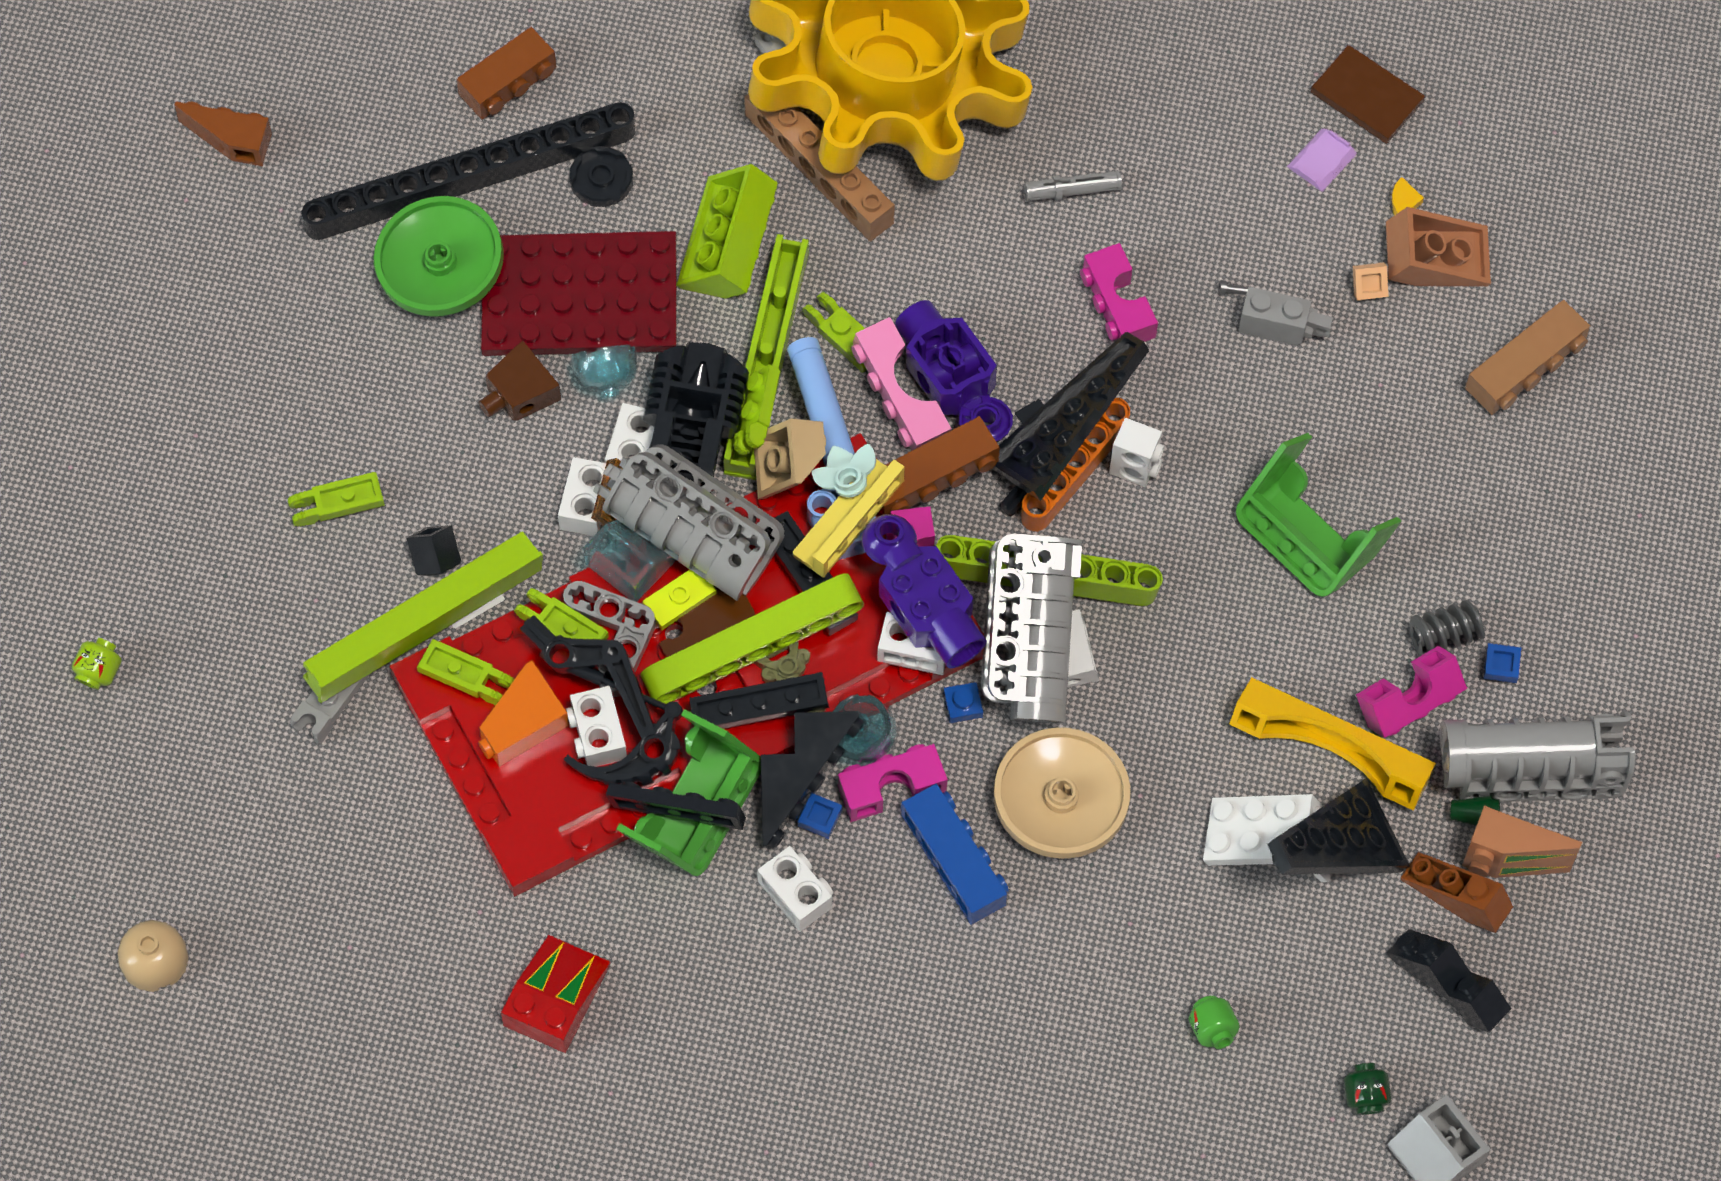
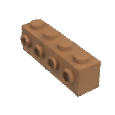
[1465,299,1590,415]

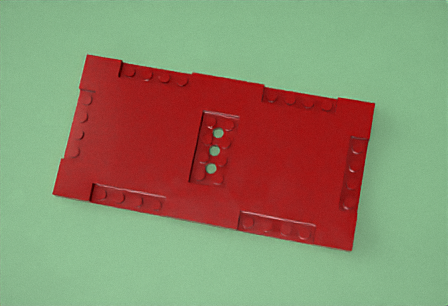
[390,433,984,897]

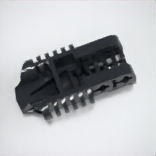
[643,342,749,493]

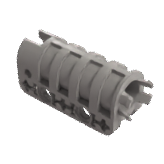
[593,444,784,601]

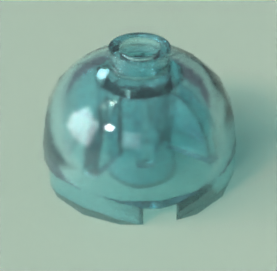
[571,345,637,398]
[833,694,897,764]

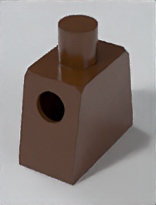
[478,341,561,421]

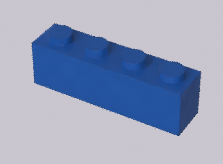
[901,783,1009,925]

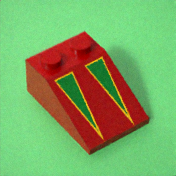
[501,935,611,1054]

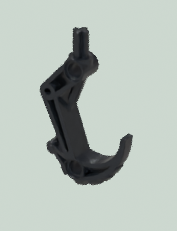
[520,615,683,786]

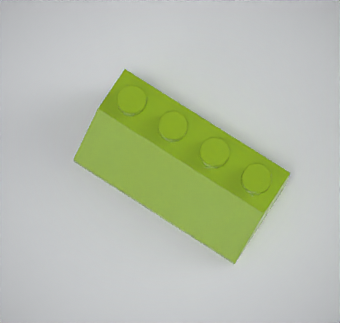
[677,164,778,299]

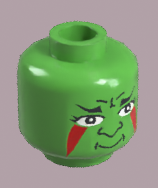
[1189,996,1240,1049]

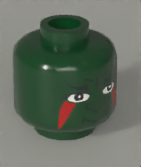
[1344,1063,1392,1115]

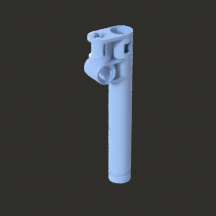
[787,337,876,560]

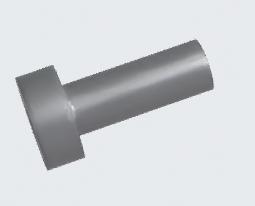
[1218,280,1248,295]

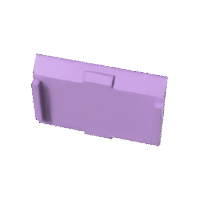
[1287,129,1357,192]

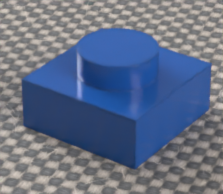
[1483,643,1521,683]
[943,682,983,723]
[798,793,843,839]

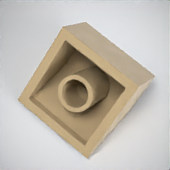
[754,418,826,499]

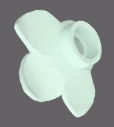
[811,444,876,498]

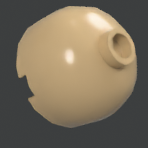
[118,920,188,992]

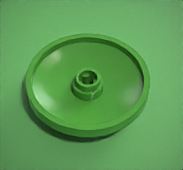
[374,196,504,316]

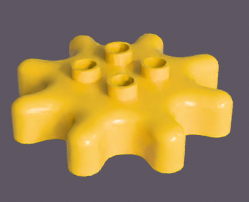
[748,0,1032,181]

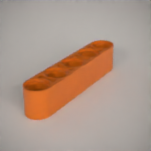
[1021,398,1130,532]

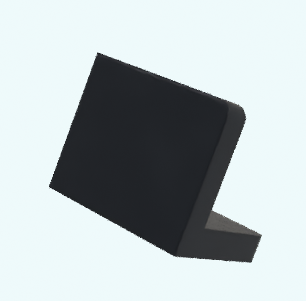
[406,525,461,575]

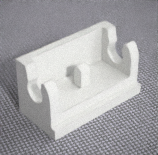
[1068,609,1099,687]

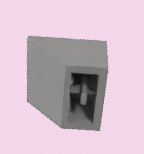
[1387,1094,1491,1181]

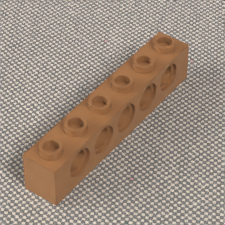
[745,94,895,242]

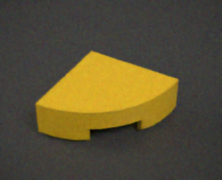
[1391,177,1424,215]

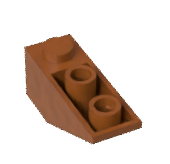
[174,101,272,166]
[1401,852,1513,933]

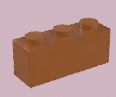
[456,27,556,120]

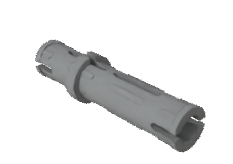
[1024,170,1122,202]

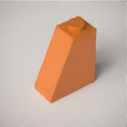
[478,661,569,767]

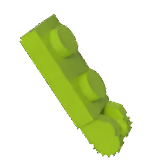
[802,292,867,373]
[733,364,780,455]
[288,472,385,527]
[514,588,609,640]
[417,639,515,705]

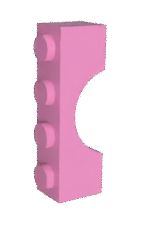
[851,317,952,451]

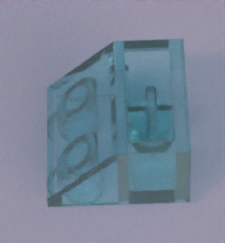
[583,520,676,602]

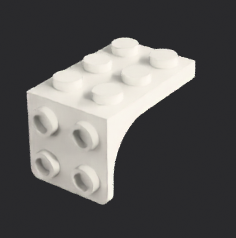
[1203,794,1331,882]

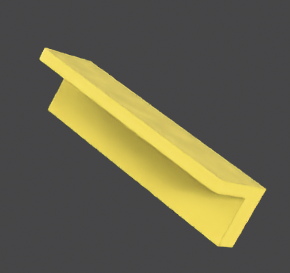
[793,459,905,578]

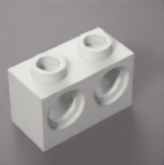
[605,403,655,470]
[1109,418,1165,487]
[558,457,611,537]
[877,612,945,675]
[566,686,627,767]
[757,846,833,932]

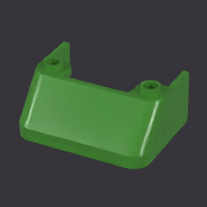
[1236,433,1402,596]
[616,709,761,876]

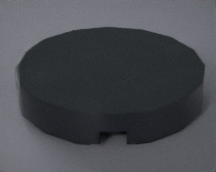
[570,146,633,207]

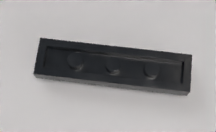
[765,511,858,636]
[689,672,829,729]
[606,781,746,830]

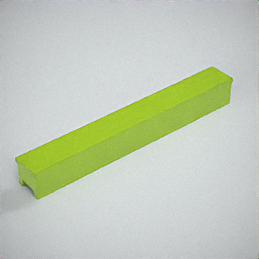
[724,234,809,480]
[303,531,543,703]

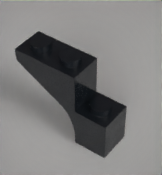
[1387,929,1512,1032]

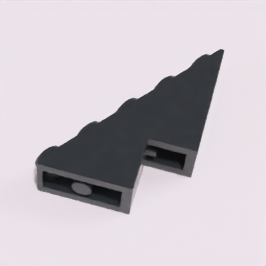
[761,711,865,850]

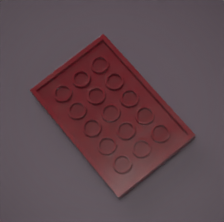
[481,231,677,356]

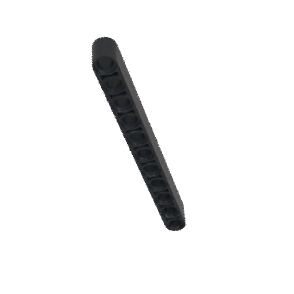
[301,102,636,240]

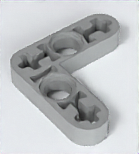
[563,581,656,697]

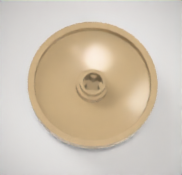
[994,728,1130,859]

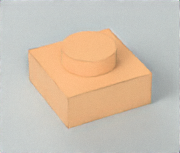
[1353,262,1389,300]

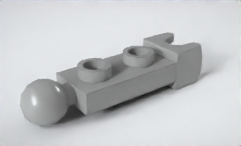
[290,674,370,744]

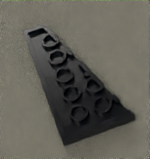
[992,331,1149,501]
[1267,778,1410,875]

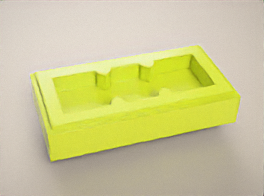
[642,569,717,630]

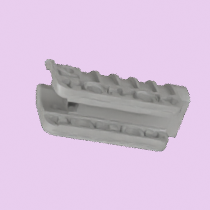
[981,534,1082,723]
[1439,711,1636,802]

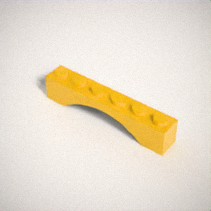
[1229,677,1436,811]

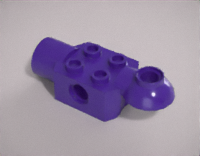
[894,300,1013,442]
[862,514,987,668]

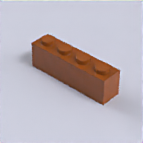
[879,416,1000,515]

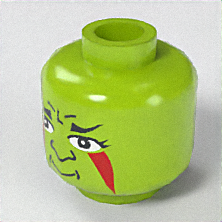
[71,637,122,690]

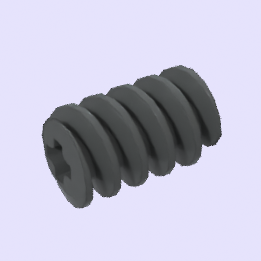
[1409,600,1485,656]

